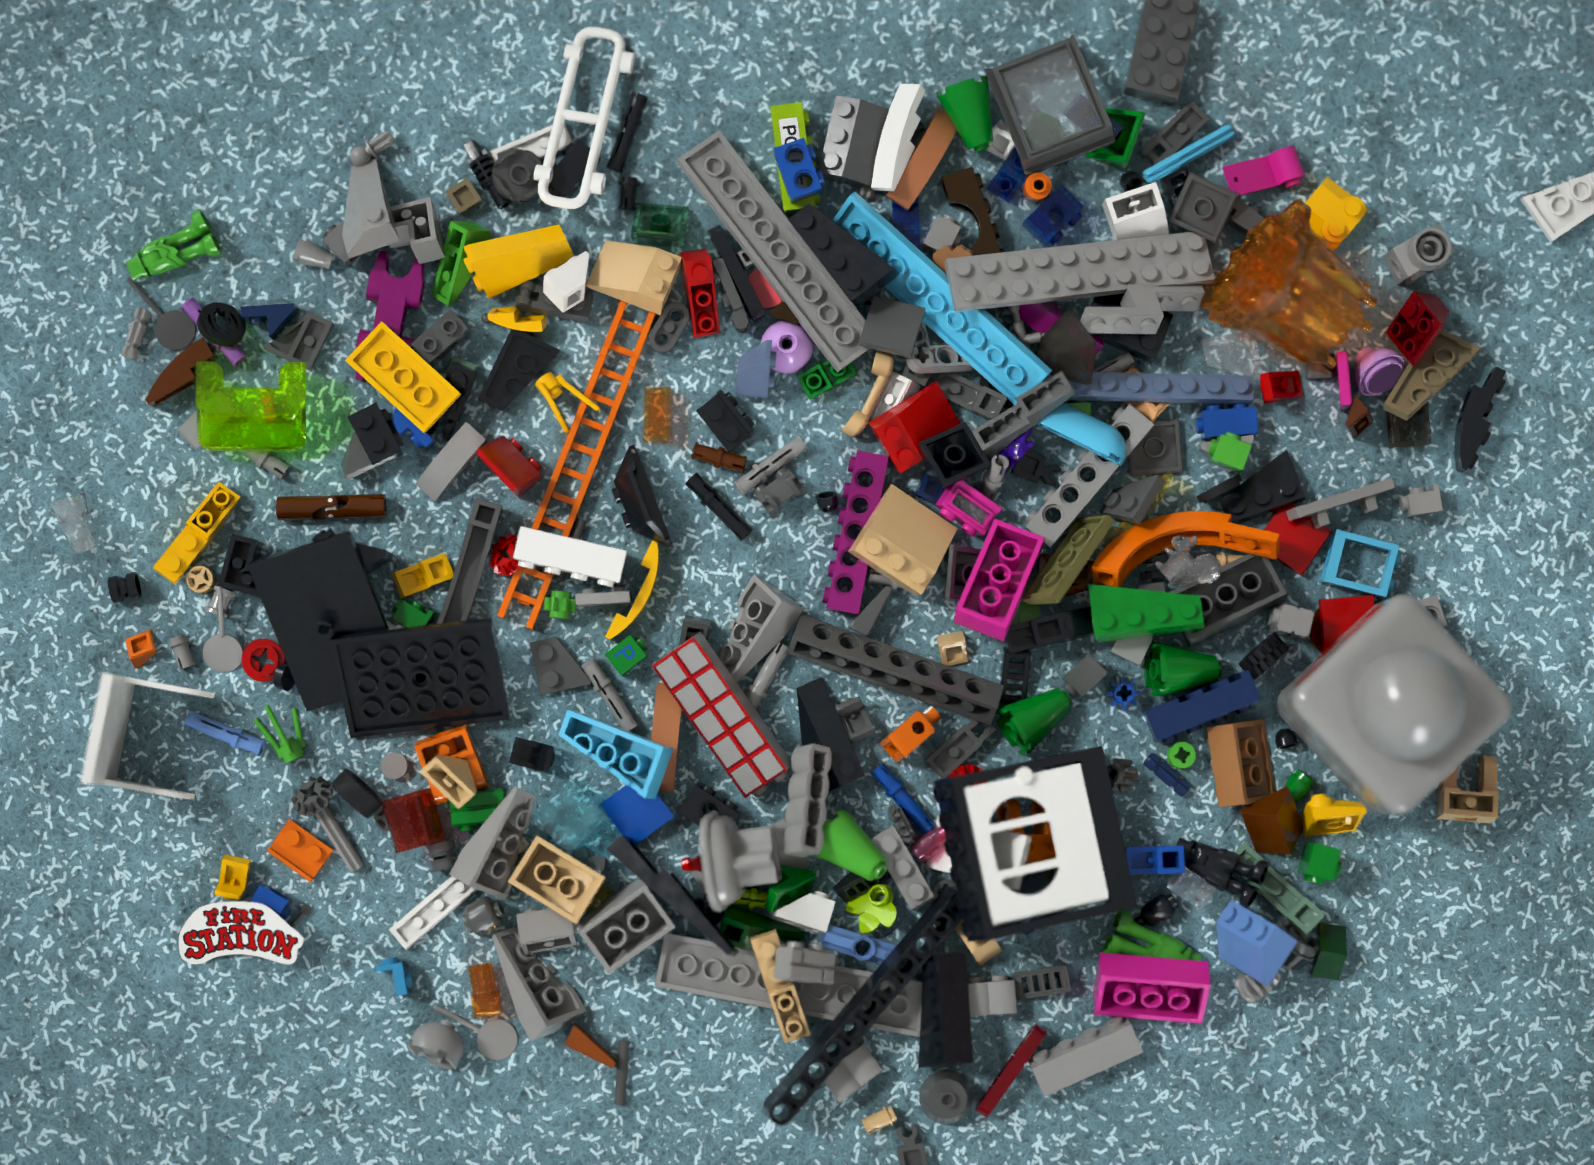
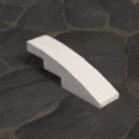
[871,84,926,191]

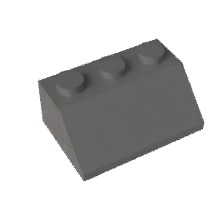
[818,96,889,188]

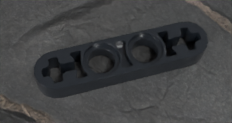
[708,225,766,322]

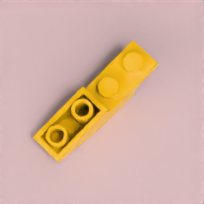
[153,482,241,585]

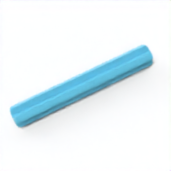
[1143,125,1235,184]

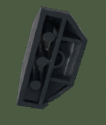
[611,445,673,548]

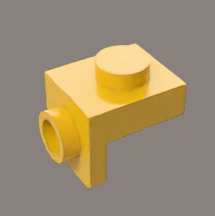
[214,854,251,900]

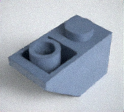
[736,340,776,398]

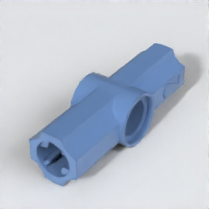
[820,924,902,967]

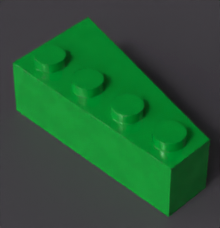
[1088,584,1205,643]

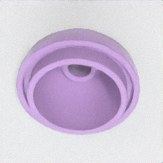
[761,320,814,374]
[1354,347,1405,396]

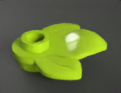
[845,884,897,934]

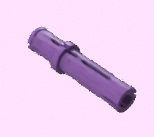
[181,297,247,367]

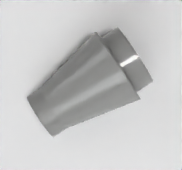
[292,239,334,269]

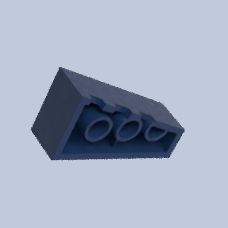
[1142,670,1261,744]

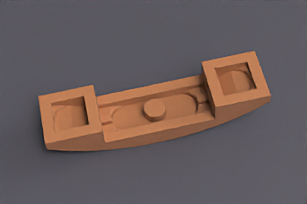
[885,108,956,210]
[651,682,682,792]

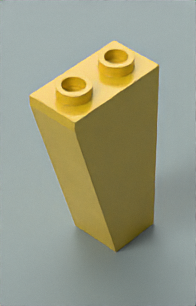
[463,224,574,299]

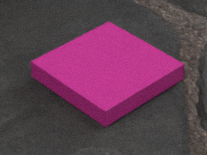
[1336,351,1352,411]

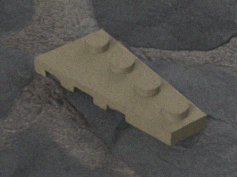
[1383,329,1481,421]

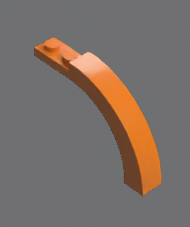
[1092,511,1280,587]

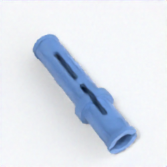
[184,710,266,756]

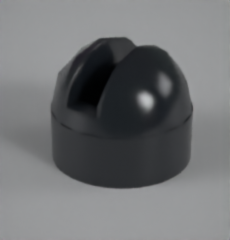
[1119,170,1143,192]
[816,491,838,513]
[1275,728,1298,749]

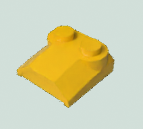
[1293,177,1369,251]
[1302,794,1367,837]

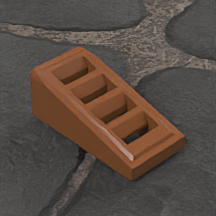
[565,1023,617,1068]

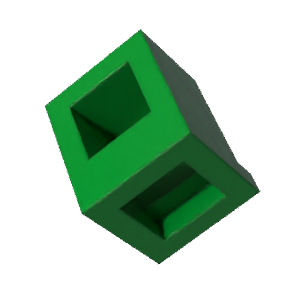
[392,598,436,627]

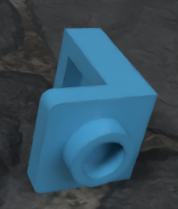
[376,957,414,996]

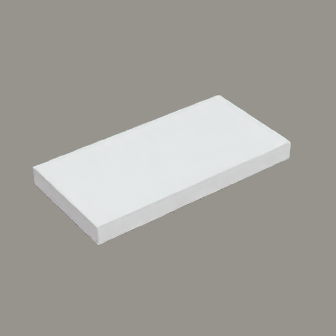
[926,815,1032,890]

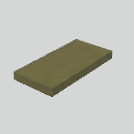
[1022,515,1115,605]

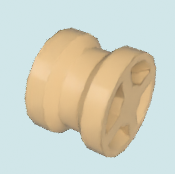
[186,566,217,594]

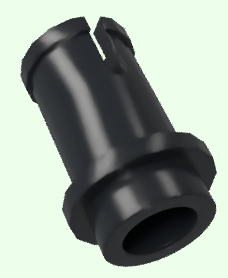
[618,177,640,211]

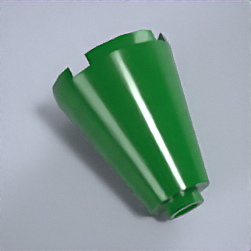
[936,75,993,153]
[1144,643,1222,697]
[995,688,1072,756]

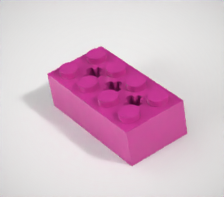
[954,518,1045,642]
[1093,953,1210,1024]

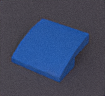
[600,785,675,844]

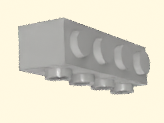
[1028,1017,1143,1097]

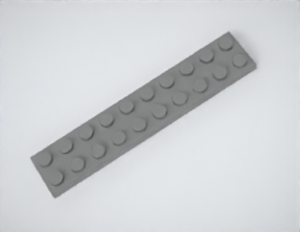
[676,130,870,373]
[945,232,1215,312]
[654,933,923,1037]

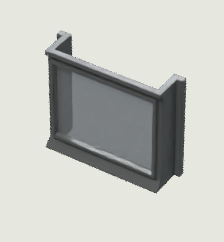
[984,34,1116,177]

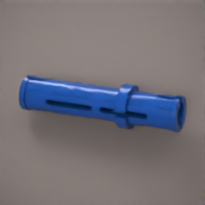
[870,762,936,835]

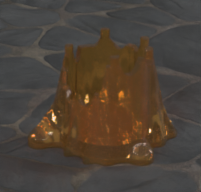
[1201,199,1377,368]

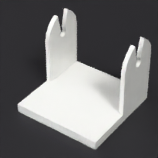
[81,673,215,800]

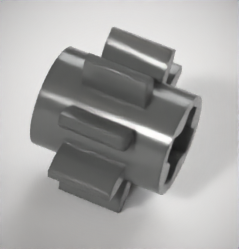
[1107,758,1138,791]

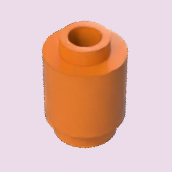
[1023,172,1052,203]

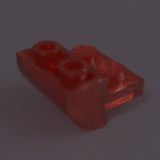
[381,788,446,854]

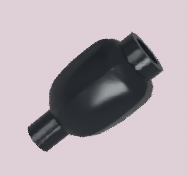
[1133,893,1179,926]

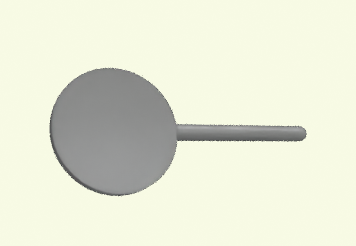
[203,586,243,673]
[433,1005,518,1060]

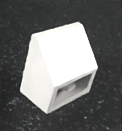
[1102,182,1169,240]

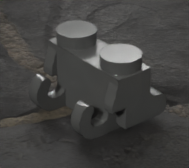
[754,468,807,519]

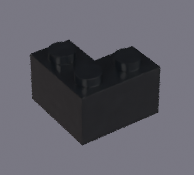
[217,534,263,597]

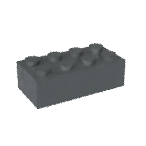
[1123,0,1200,105]

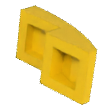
[487,306,547,332]
[391,553,454,599]

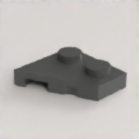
[263,311,334,372]
[1100,475,1165,524]
[530,637,592,695]

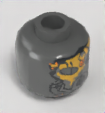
[462,896,505,936]

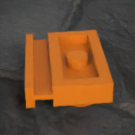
[267,819,334,882]

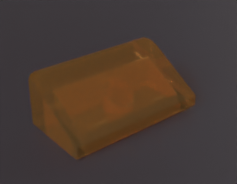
[643,387,671,442]

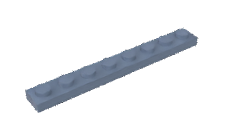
[1045,371,1254,405]

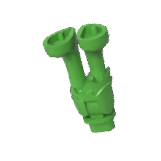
[126,209,222,280]
[1102,909,1201,961]

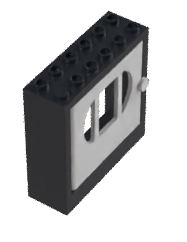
[933,746,1137,942]

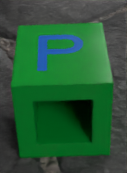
[605,635,648,676]

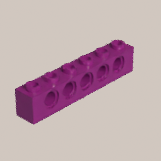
[822,450,889,616]

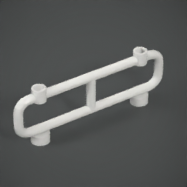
[534,27,635,209]

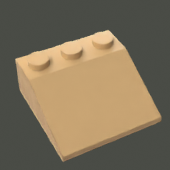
[848,484,958,596]

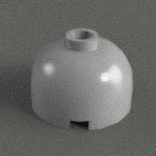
[407,1020,463,1070]

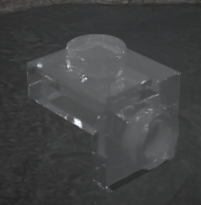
[1166,868,1216,910]

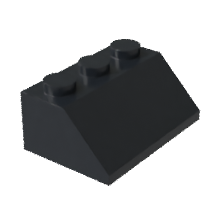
[1090,293,1173,364]

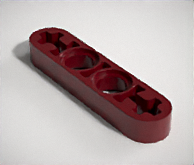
[975,1024,1047,1117]

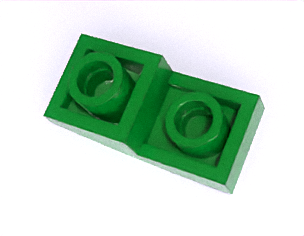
[797,360,858,400]

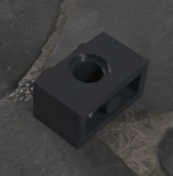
[677,783,740,827]

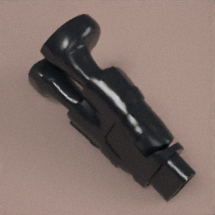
[1176,838,1269,909]

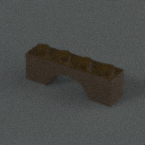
[941,167,1005,255]

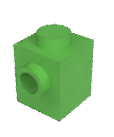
[1207,432,1252,473]

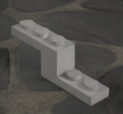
[1078,284,1205,334]

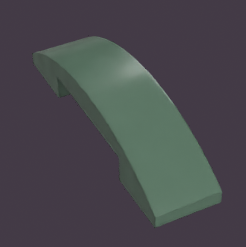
[1235,842,1326,935]

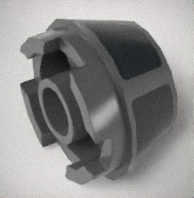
[1276,919,1320,972]

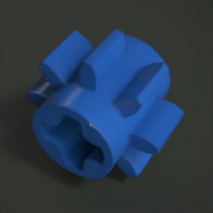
[1106,677,1140,711]

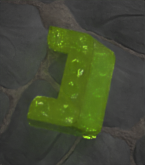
[196,361,307,452]

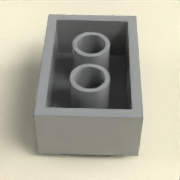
[575,878,676,974]

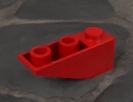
[679,248,720,338]

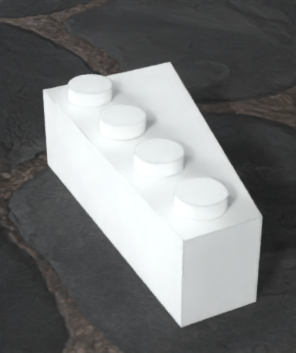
[513,526,627,587]

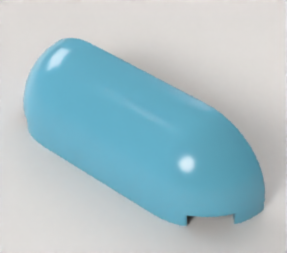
[1035,403,1126,466]

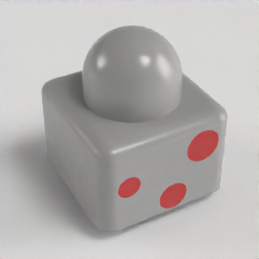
[1276,594,1512,815]

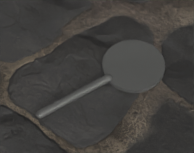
[127,277,196,350]

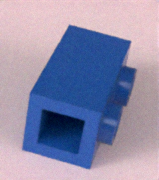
[1195,403,1258,440]

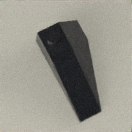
[796,678,865,792]

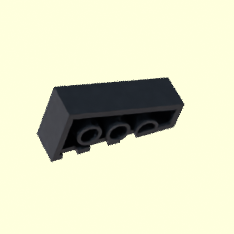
[918,953,974,1068]

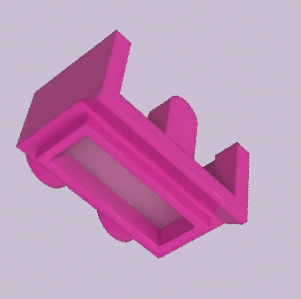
[935,480,1002,537]

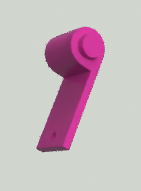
[1222,146,1305,196]

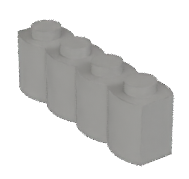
[783,744,832,857]

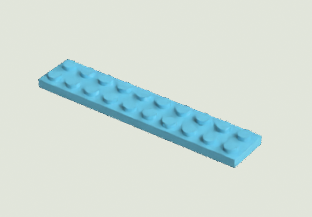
[832,192,1052,405]

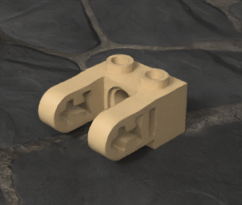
[1437,755,1499,823]

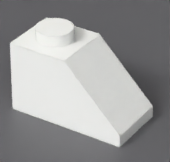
[771,891,836,935]

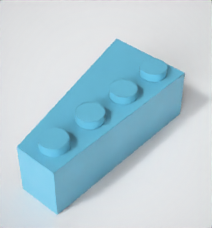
[559,710,674,799]

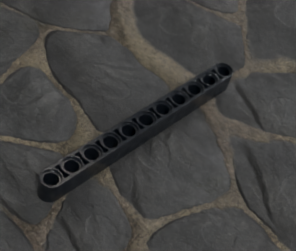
[763,887,963,1125]

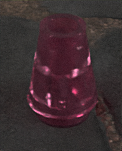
[911,826,946,862]

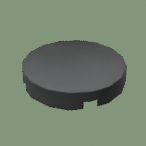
[492,148,543,202]

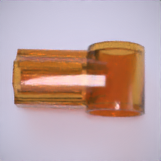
[468,962,503,1019]

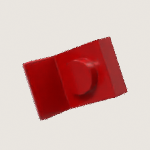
[1259,371,1304,404]

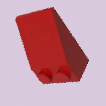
[868,381,960,474]
[475,436,543,499]

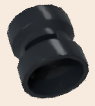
[108,572,142,603]

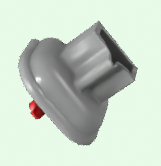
[681,811,782,912]

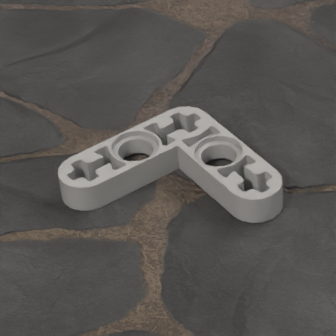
[902,302,975,374]

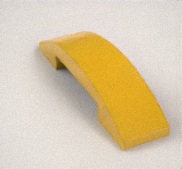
[605,540,659,640]

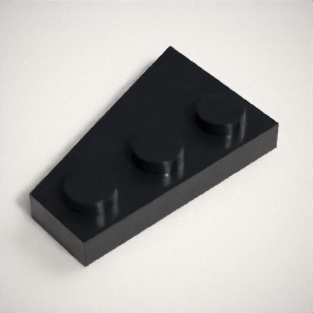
[478,329,561,411]
[1220,450,1306,524]

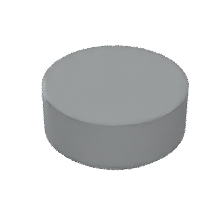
[381,752,409,779]

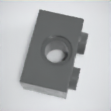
[411,309,471,368]

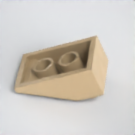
[586,240,682,315]
[508,836,605,925]

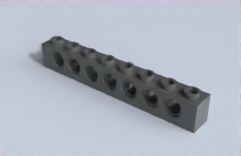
[787,614,1004,725]

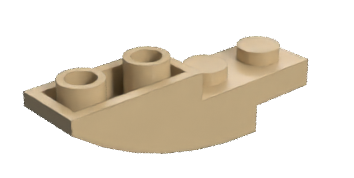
[750,929,811,1043]

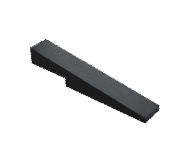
[606,835,739,956]

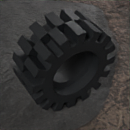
[1238,632,1289,680]

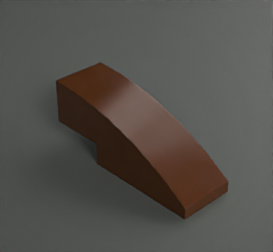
[146,337,218,407]

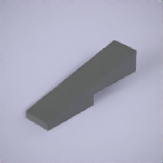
[972,371,1075,460]

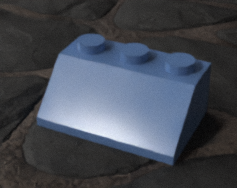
[1216,900,1298,987]

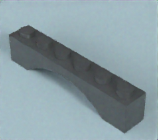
[437,498,503,624]

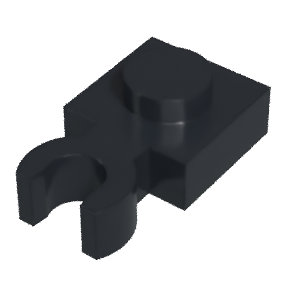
[1010,451,1062,485]

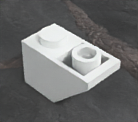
[543,251,589,313]

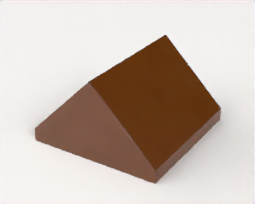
[1239,786,1303,854]

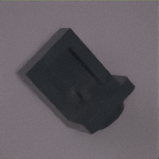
[509,737,555,773]

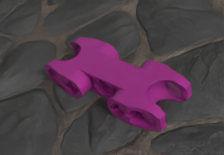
[355,250,425,382]

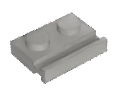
[575,587,632,607]

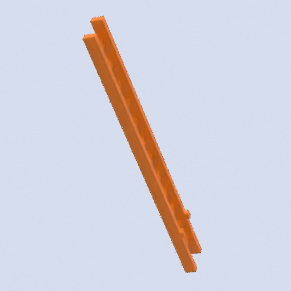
[497,301,656,630]

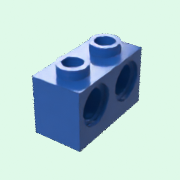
[774,138,825,203]

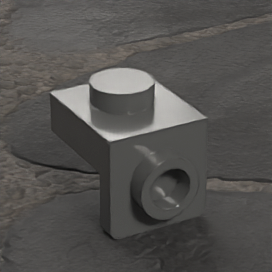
[835,696,876,744]

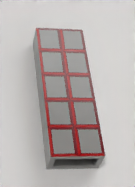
[652,631,791,798]

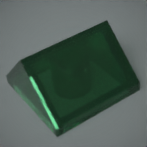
[631,202,689,248]

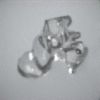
[1155,536,1222,586]

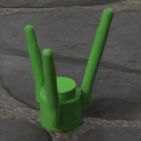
[254,705,307,764]

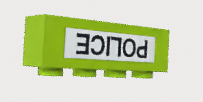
[770,102,820,215]

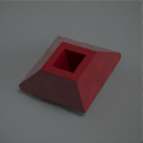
[1385,291,1450,366]

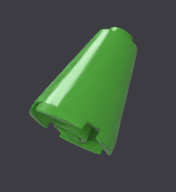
[816,810,887,881]

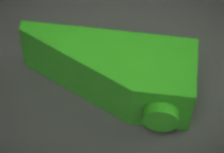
[431,221,491,306]

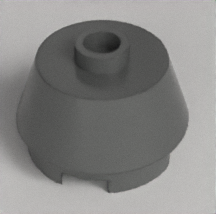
[919,1070,973,1124]

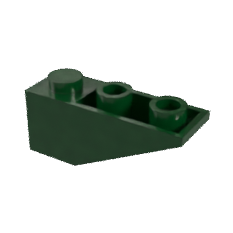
[719,904,805,951]

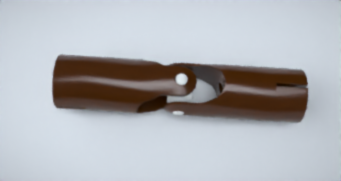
[276,494,387,521]

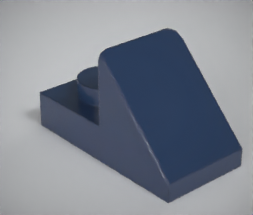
[240,303,298,340]

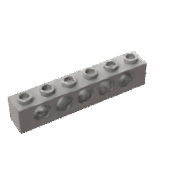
[1025,404,1154,550]

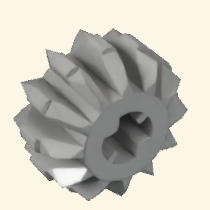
[1234,972,1281,1003]

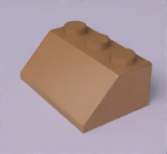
[1207,719,1276,807]

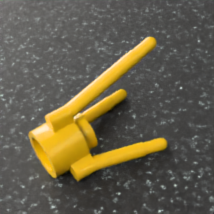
[535,372,600,433]

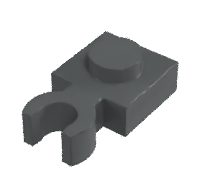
[896,1123,928,1165]

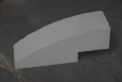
[415,422,488,502]

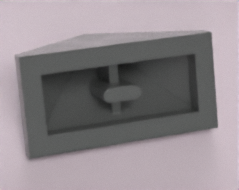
[341,432,396,481]

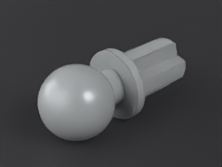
[350,131,395,167]

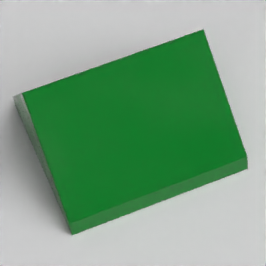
[1086,108,1145,171]

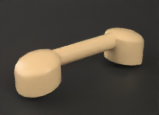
[841,350,894,437]

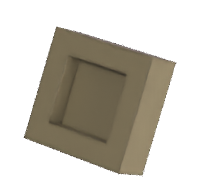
[445,178,483,216]

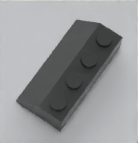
[1168,554,1287,648]

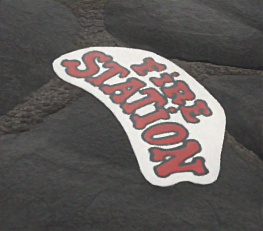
[179,901,304,965]

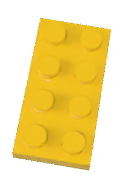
[345,321,461,434]

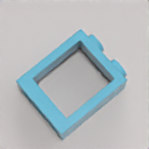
[1319,529,1401,599]

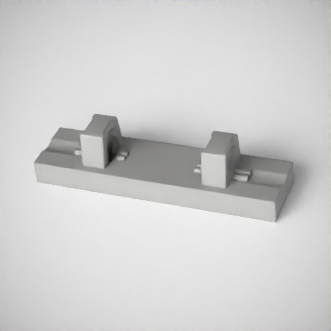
[1286,478,1395,529]

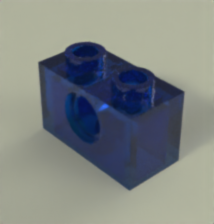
[1022,184,1084,248]

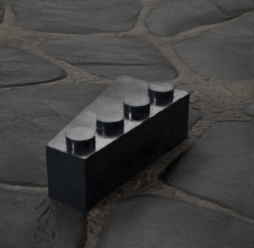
[788,203,899,308]

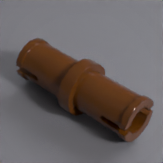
[691,442,747,473]

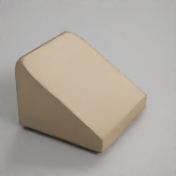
[936,631,969,666]

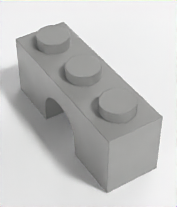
[870,825,934,910]

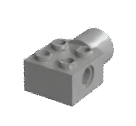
[1382,224,1455,286]

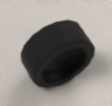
[331,769,383,818]

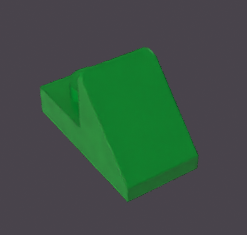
[764,865,816,913]

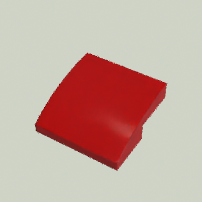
[1264,505,1332,576]

